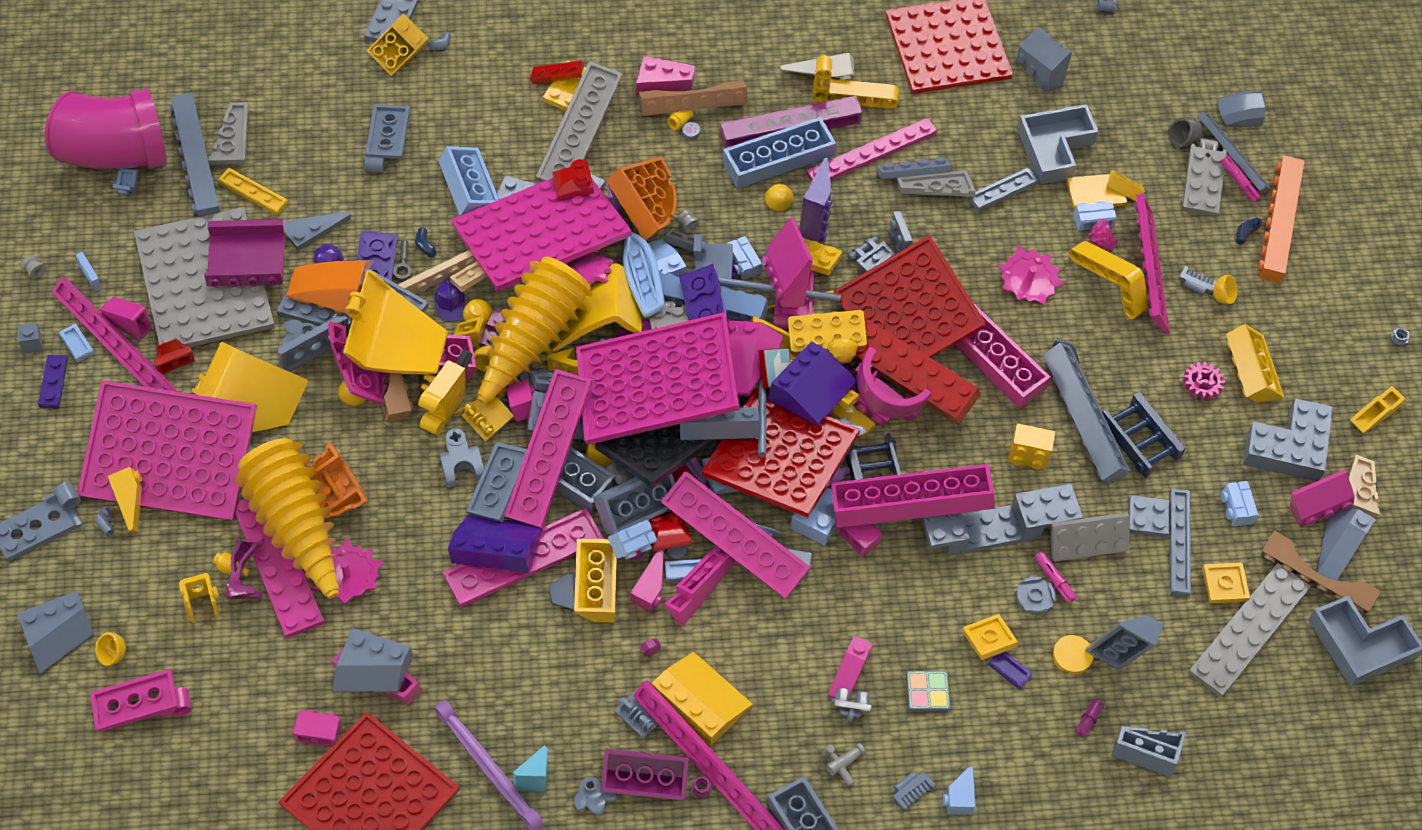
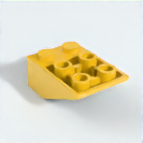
[366,13,431,76]

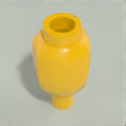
[213,552,250,577]

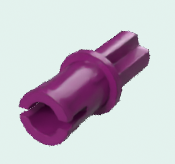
[1075,699,1104,737]

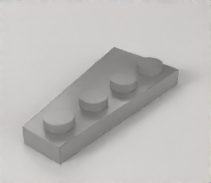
[208,102,249,165]
[897,170,976,197]

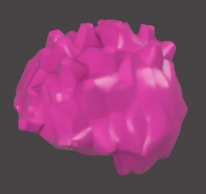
[1088,220,1117,251]

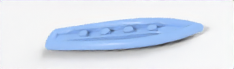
[623,231,665,318]

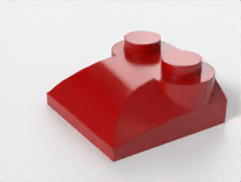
[552,159,594,199]
[649,513,693,551]

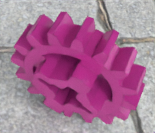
[1182,362,1225,401]

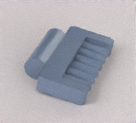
[1179,266,1216,295]
[893,772,935,810]

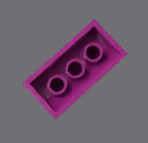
[601,748,689,800]

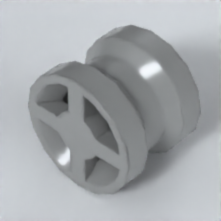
[676,210,699,233]
[21,255,46,279]

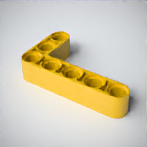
[813,56,899,108]
[1069,241,1149,319]

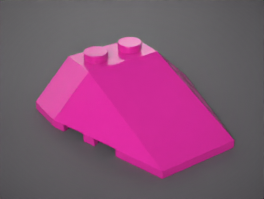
[728,320,783,396]
[328,321,388,404]

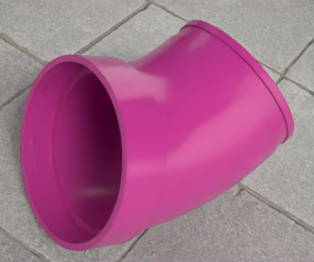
[45,88,167,169]

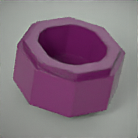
[640,638,661,656]

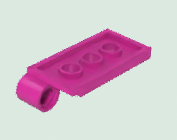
[773,270,814,333]
[90,668,192,733]

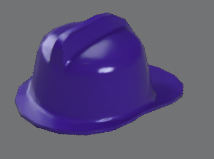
[435,279,466,322]

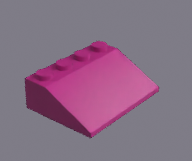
[762,217,813,307]

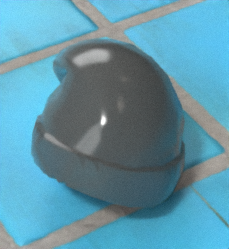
[1168,117,1203,148]

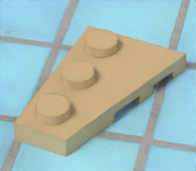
[1348,455,1380,518]

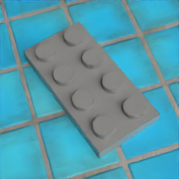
[1051,513,1130,562]

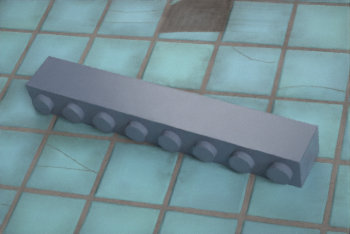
[169,93,220,217]
[1043,342,1130,483]

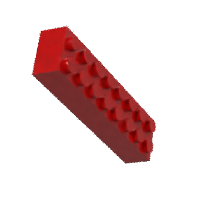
[853,317,980,425]

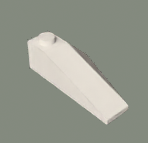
[780,53,854,80]

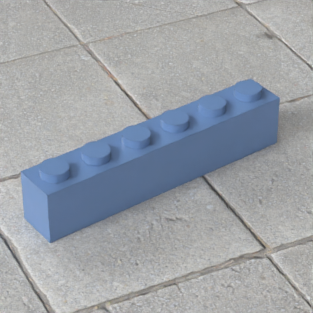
[660,273,768,322]

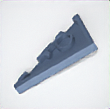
[284,211,351,250]

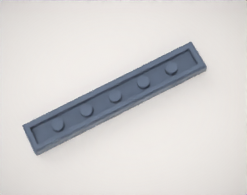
[1198,112,1271,194]
[1169,489,1191,597]

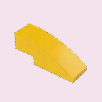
[1350,386,1405,434]

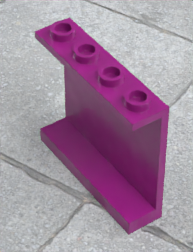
[204,219,285,287]

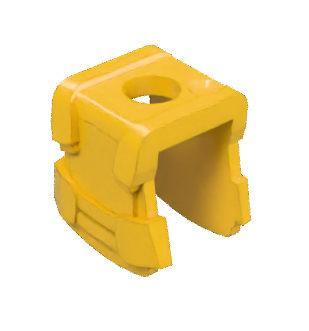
[179,573,219,623]

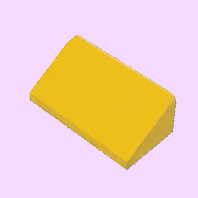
[1107,170,1145,202]

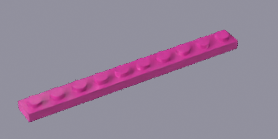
[52,277,179,392]
[633,680,785,830]

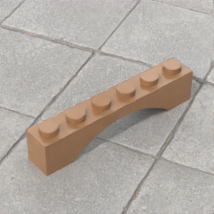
[639,80,748,116]
[381,373,413,422]
[1262,531,1381,614]

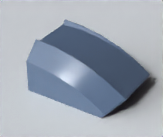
[1217,90,1266,127]

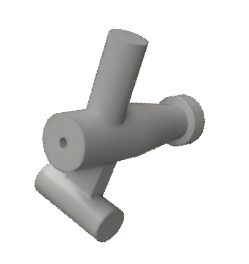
[822,743,866,786]

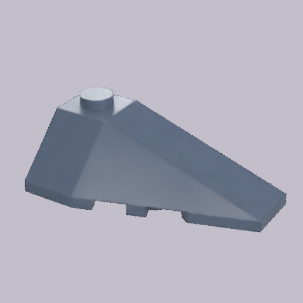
[1317,509,1376,581]

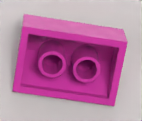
[1289,469,1355,527]

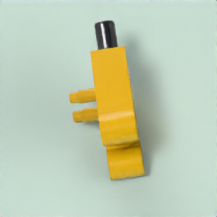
[418,350,473,436]

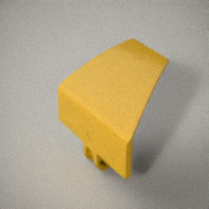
[551,263,649,352]
[344,270,448,374]
[192,342,308,432]

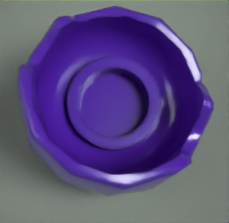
[313,244,344,263]

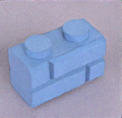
[1073,201,1116,231]
[727,236,762,281]
[1221,481,1259,527]
[608,520,657,559]

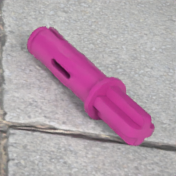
[1219,155,1260,202]
[1034,551,1077,603]

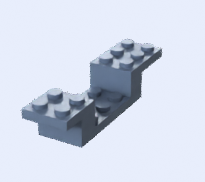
[921,484,1083,556]

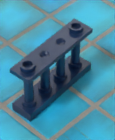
[1103,392,1186,478]
[845,433,901,480]

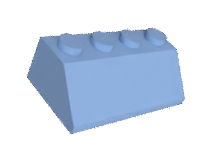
[438,146,499,215]

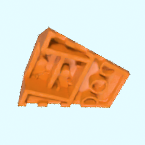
[286,260,373,314]
[310,442,369,520]

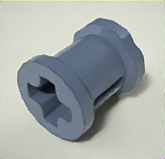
[1097,0,1116,13]

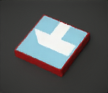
[758,348,791,389]

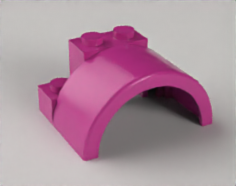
[852,346,932,427]

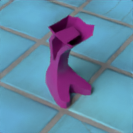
[225,540,263,599]

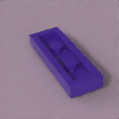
[38,355,68,409]

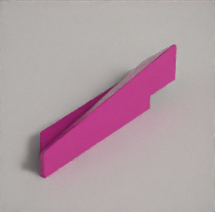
[665,548,736,627]

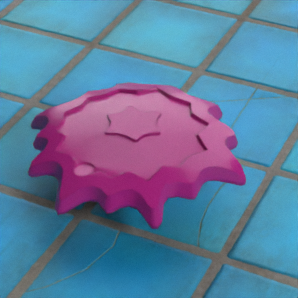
[998,245,1064,305]
[565,253,614,285]
[314,538,384,604]

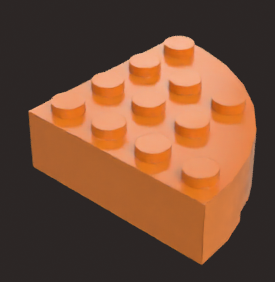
[606,156,677,241]

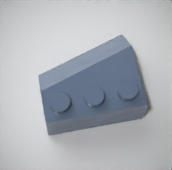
[1017,27,1072,93]
[17,591,94,675]
[332,628,414,693]

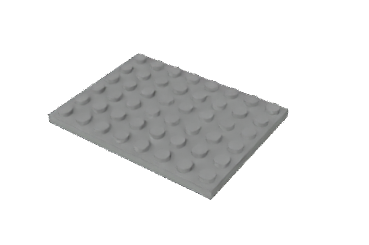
[134,207,275,347]

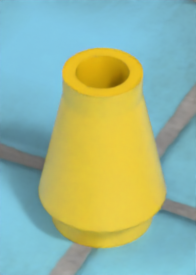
[667,110,693,130]

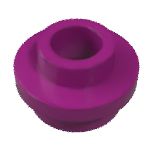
[691,776,712,797]

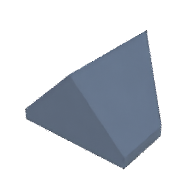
[549,574,576,609]

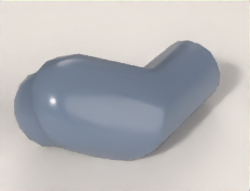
[428,32,451,51]

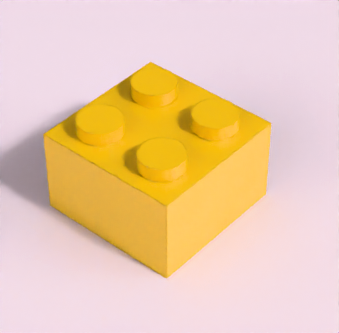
[1008,423,1055,470]

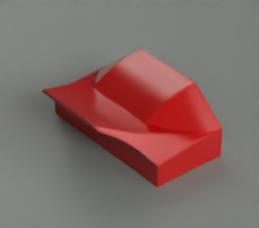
[154,338,195,375]

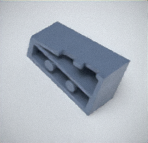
[1111,726,1186,777]

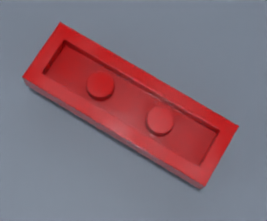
[530,60,584,84]

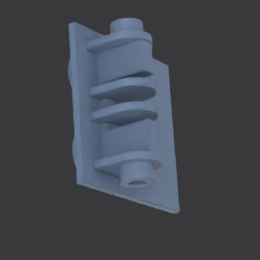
[614,691,658,738]

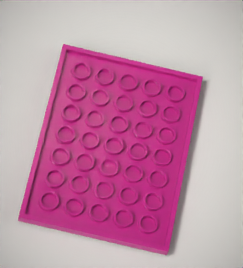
[451,178,632,292]
[576,312,740,445]
[77,380,257,521]

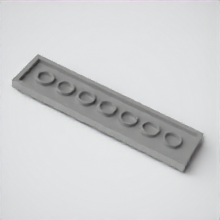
[536,61,622,182]
[1188,563,1311,698]

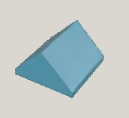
[513,745,548,792]

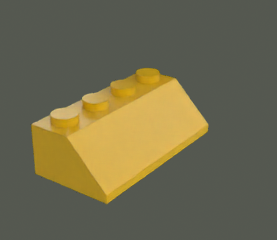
[1226,324,1285,402]
[574,539,617,623]

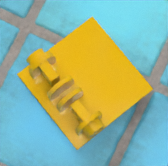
[462,396,514,442]

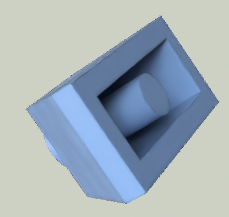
[943,767,975,815]

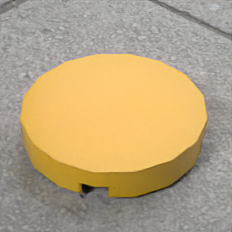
[1052,635,1093,675]

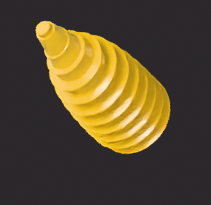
[477,257,592,405]
[235,438,339,599]

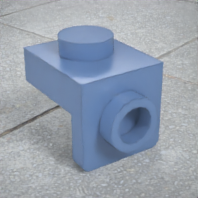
[112,169,139,195]

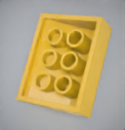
[652,652,753,747]

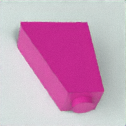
[101,296,152,341]

